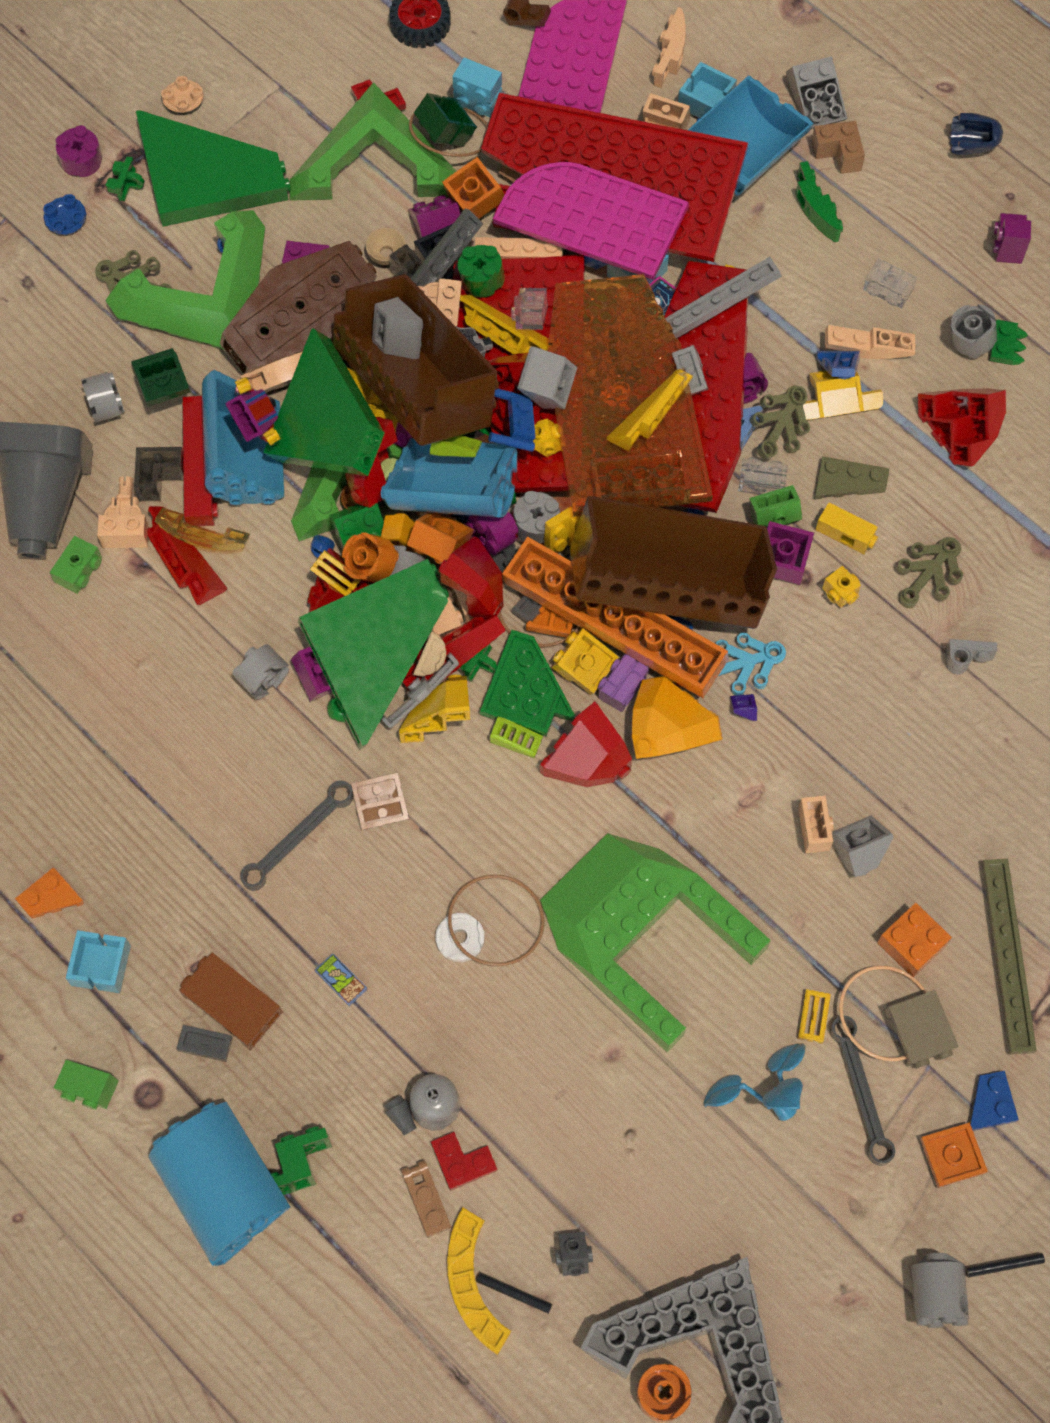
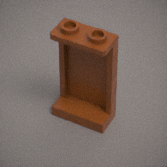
[179,952,283,1051]

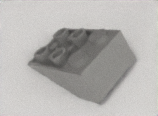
[786,56,848,129]

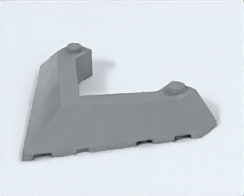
[580,1257,784,1423]

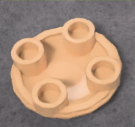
[161,76,204,113]

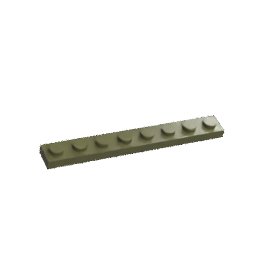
[982,859,1037,1055]

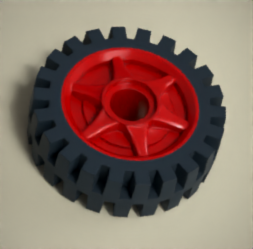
[389,0,451,48]

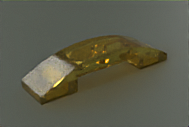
[155,508,250,551]

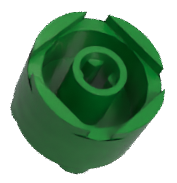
[458,245,505,297]

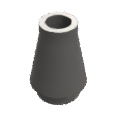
[384,1096,417,1136]

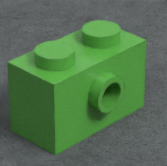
[749,485,802,528]
[49,536,102,594]
[54,1060,119,1110]

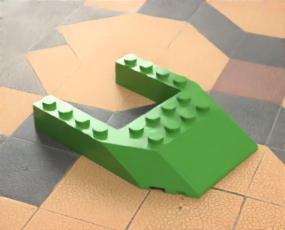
[540,833,771,1052]

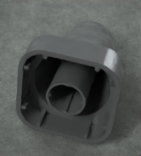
[0,422,93,559]

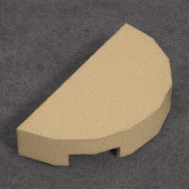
[413,631,446,676]

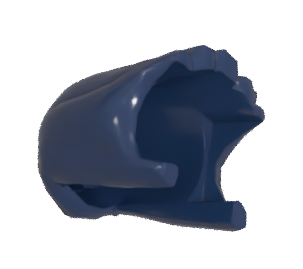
[949,113,1003,155]

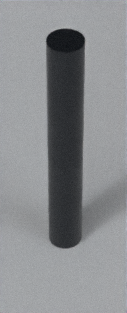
[966,1253,1045,1278]
[476,1272,553,1314]

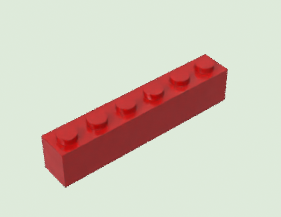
[183,396,219,527]

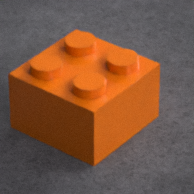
[442,157,504,219]
[407,512,474,564]
[877,903,952,977]

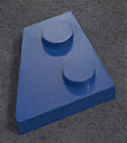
[816,351,860,379]
[970,1070,1019,1131]

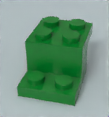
[271,1126,332,1195]

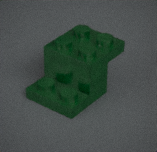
[131,348,191,407]

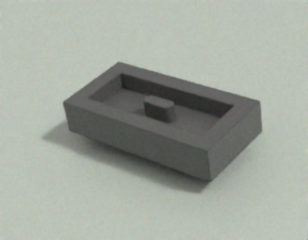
[177,1025,233,1062]

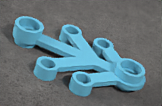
[715,633,786,695]

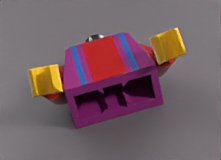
[225,377,281,446]

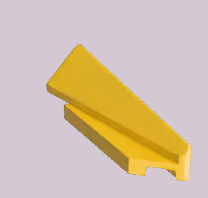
[460,295,560,354]
[607,369,693,451]

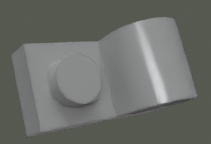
[672,345,709,397]
[946,639,997,675]

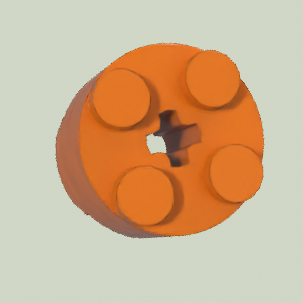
[342,533,399,583]
[636,1364,692,1423]

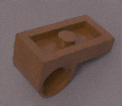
[503,0,551,26]

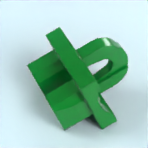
[106,156,145,202]
[458,644,497,682]

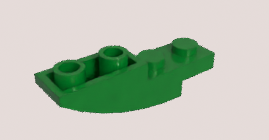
[795,161,843,242]

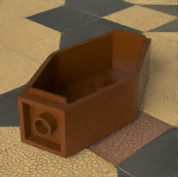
[220,240,377,374]

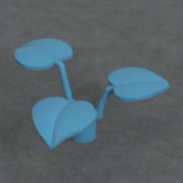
[704,1043,806,1121]

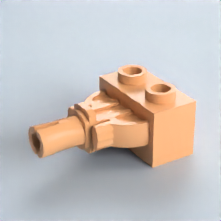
[642,93,691,130]
[418,278,462,326]
[97,476,149,548]

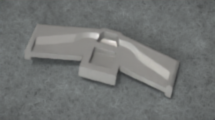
[382,652,459,728]

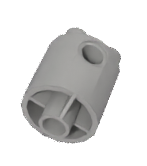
[911,1253,969,1328]

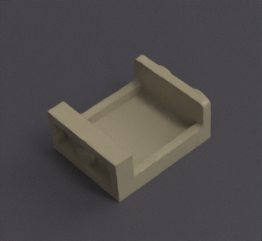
[884,990,959,1069]

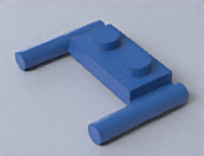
[488,389,535,452]

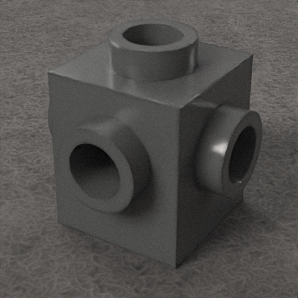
[555,1232,593,1276]

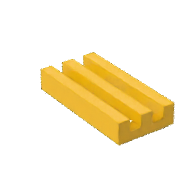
[310,550,361,596]
[798,989,831,1044]

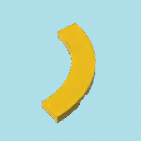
[447,1208,511,1355]

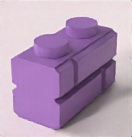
[598,654,649,712]

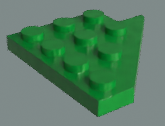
[480,630,575,737]

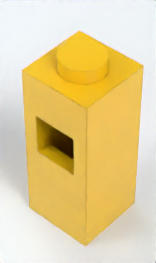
[816,502,878,555]

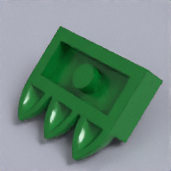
[989,319,1028,365]

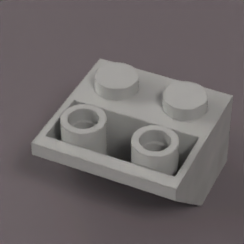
[372,297,423,359]
[517,347,577,409]

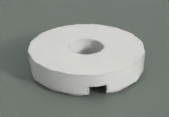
[435,913,485,962]

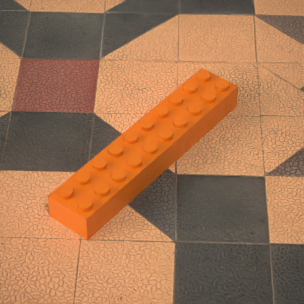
[502,537,728,699]

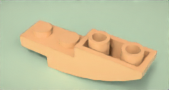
[652,7,686,88]
[825,325,915,359]
[237,352,302,393]

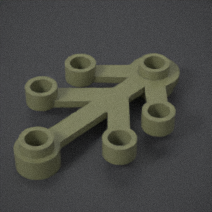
[95,250,173,295]
[750,385,810,459]
[897,537,963,608]

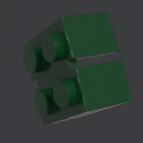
[414,93,477,147]

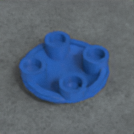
[43,194,86,235]

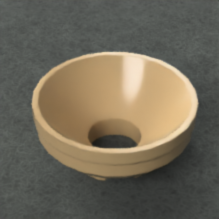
[366,228,406,265]

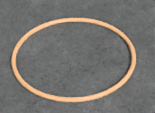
[839,966,927,1061]

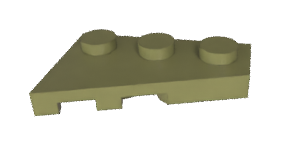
[814,456,889,500]

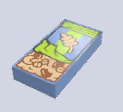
[315,954,367,1006]

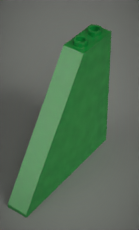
[136,110,291,227]
[263,328,385,476]
[298,559,449,749]

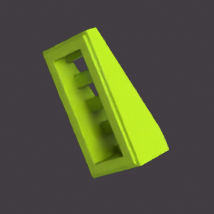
[430,435,482,457]
[490,716,543,758]

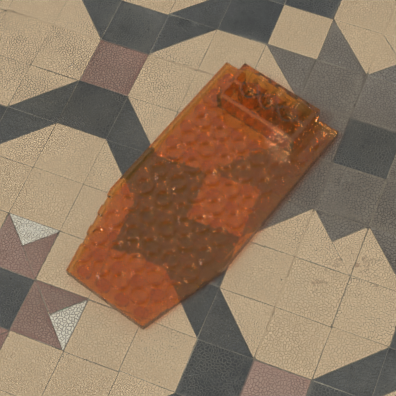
[548,274,713,517]

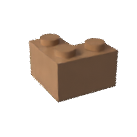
[811,121,865,174]

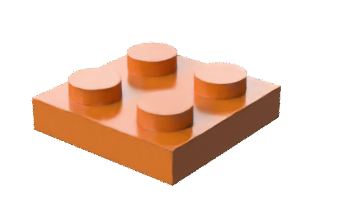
[920,1122,988,1188]

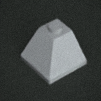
[832,815,893,877]

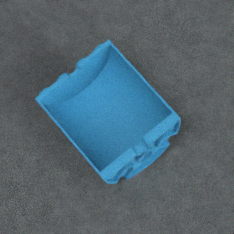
[688,75,813,196]
[202,370,284,505]
[381,438,517,517]
[149,1102,291,1266]

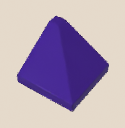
[730,694,757,721]

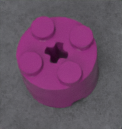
[55,125,103,177]
[744,352,768,404]
[464,512,518,556]

